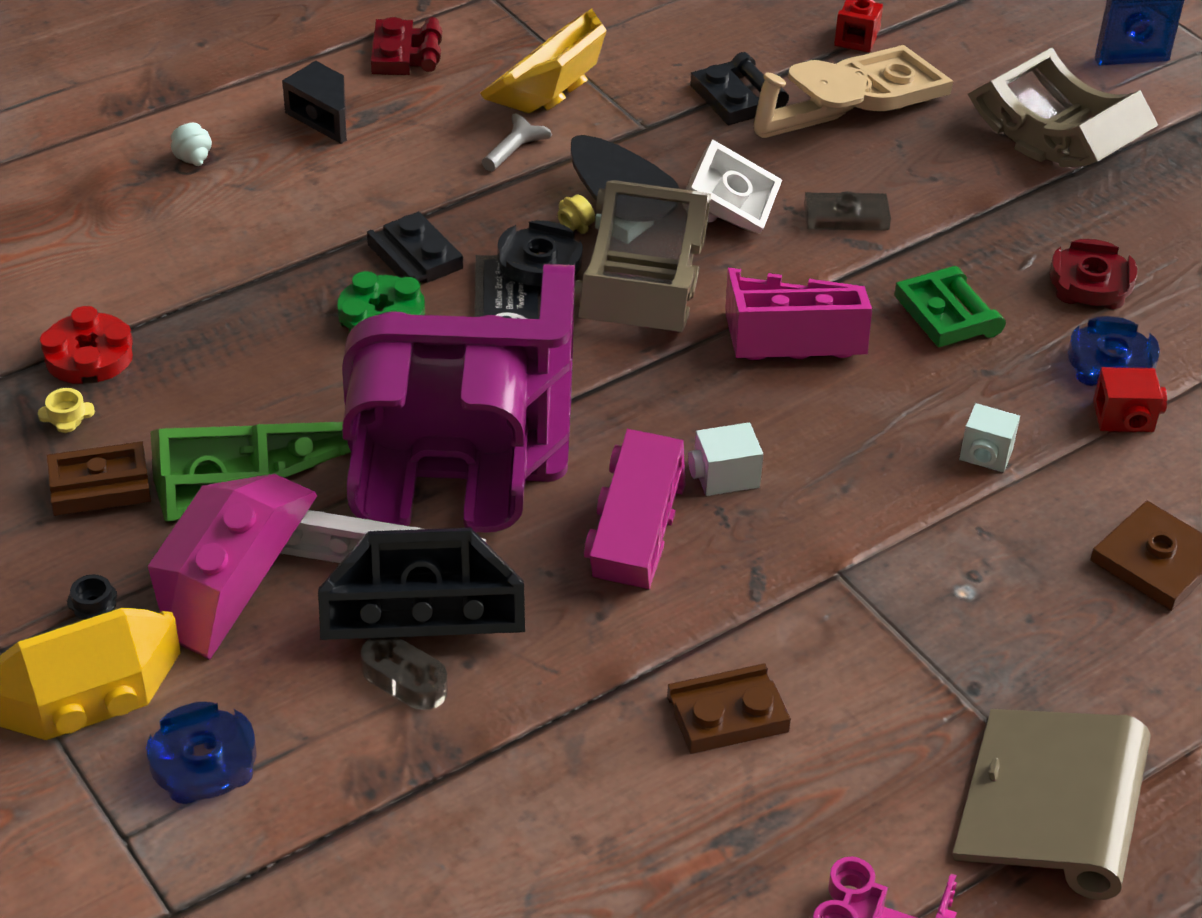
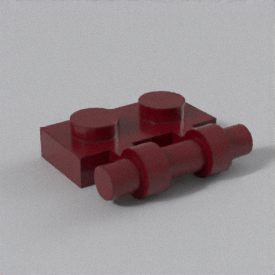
[371,17,443,75]

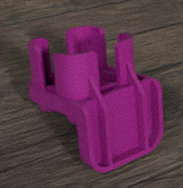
[342,264,575,533]

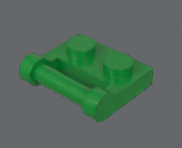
[894,266,1006,348]

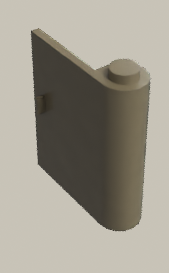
[953,709,1151,900]

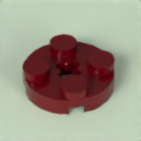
[1049,239,1138,309]

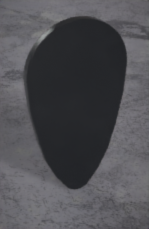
[570,135,680,223]

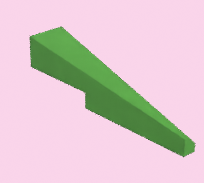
[151,422,351,521]

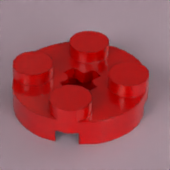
[40,306,133,384]

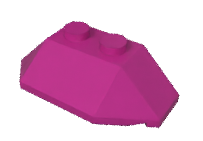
[148,473,317,660]

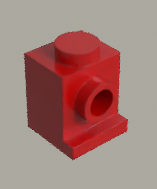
[834,0,883,53]

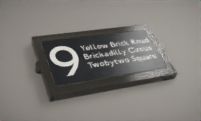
[475,255,542,319]

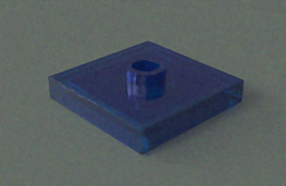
[1094,0,1184,66]

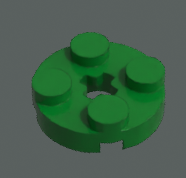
[337,271,425,333]

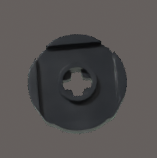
[497,220,583,287]

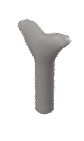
[482,113,552,172]

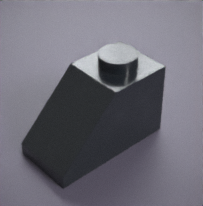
[282,61,347,144]

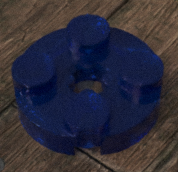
[1068,316,1160,386]
[146,702,257,804]

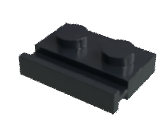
[367,211,463,283]

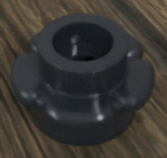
[67,574,118,620]

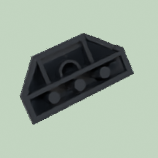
[318,528,525,640]

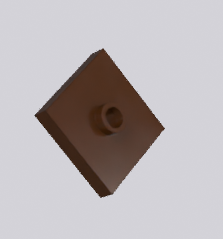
[1090,500,1202,611]

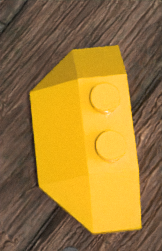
[480,8,607,113]
[0,608,181,740]

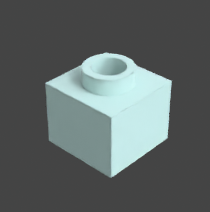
[959,403,1020,472]

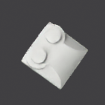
[682,139,782,234]

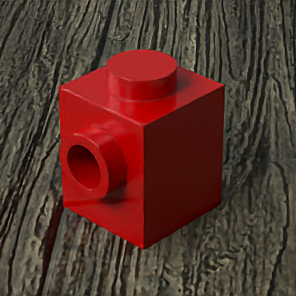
[1093,367,1167,432]

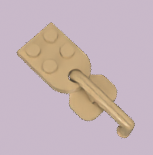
[754,45,953,138]

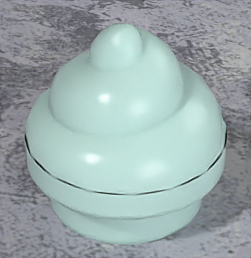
[171,123,212,166]

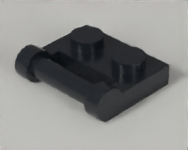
[690,52,789,126]

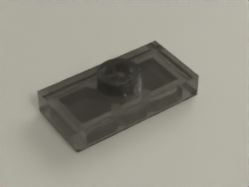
[804,191,891,230]

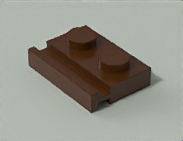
[47,441,151,516]
[667,663,791,754]

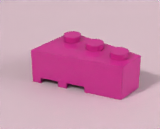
[725,268,872,360]
[584,429,686,589]

